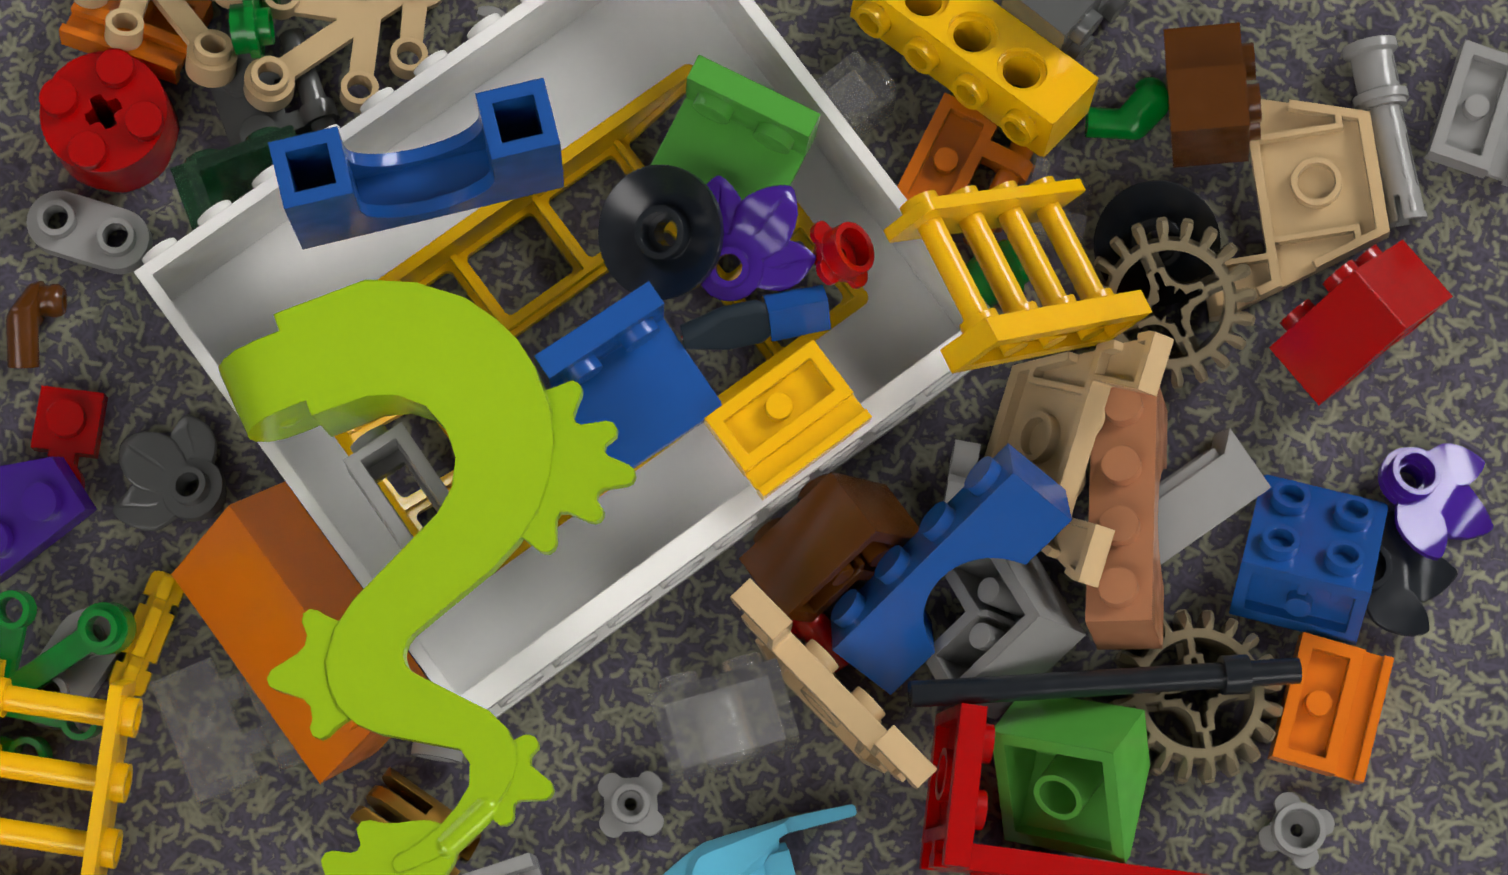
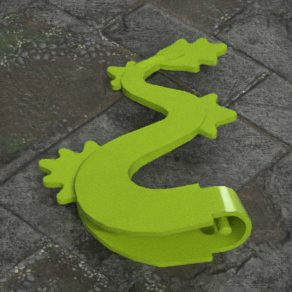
[218,279,637,875]

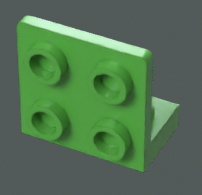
[651,55,821,200]

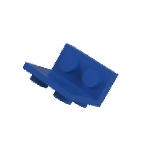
[534,281,722,469]
[1229,475,1388,645]

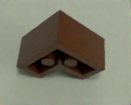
[1163,22,1262,168]
[739,472,919,622]

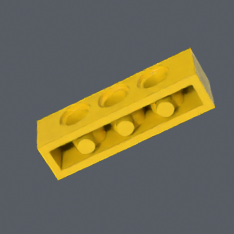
[850,0,1099,159]

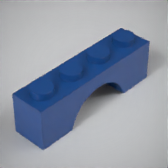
[830,443,1072,695]

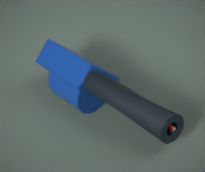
[680,284,831,350]

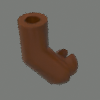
[6,281,67,368]

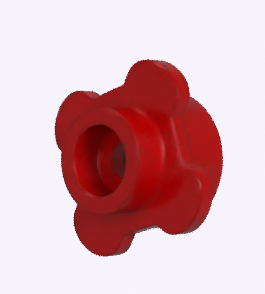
[810,221,875,289]

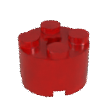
[39,48,179,193]

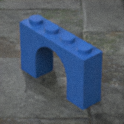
[268,77,564,250]

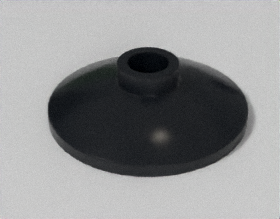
[598,165,724,300]
[1094,180,1221,306]

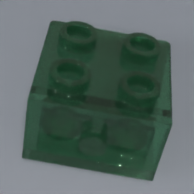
[170,125,297,230]

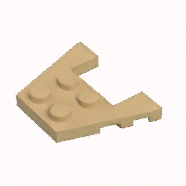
[1206,99,1390,322]
[984,331,1174,588]
[730,578,937,789]

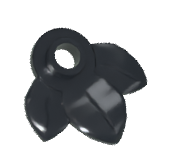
[1366,511,1458,637]

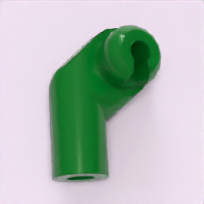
[1085,76,1169,140]

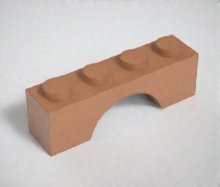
[1085,387,1168,650]

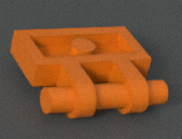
[897,92,1034,246]

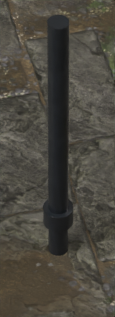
[908,654,1302,708]

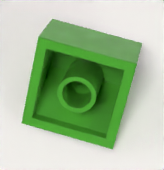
[993,698,1150,863]

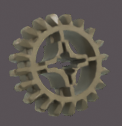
[1094,217,1257,389]
[1108,609,1283,785]

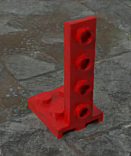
[919,703,1208,875]

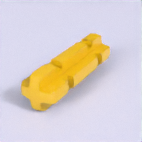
[108,570,184,697]

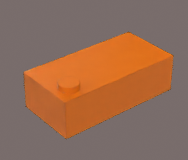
[171,481,428,784]

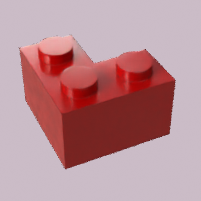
[1269,240,1453,405]

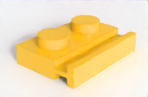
[704,339,872,501]

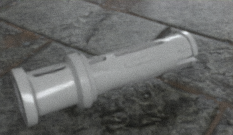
[1341,35,1428,228]

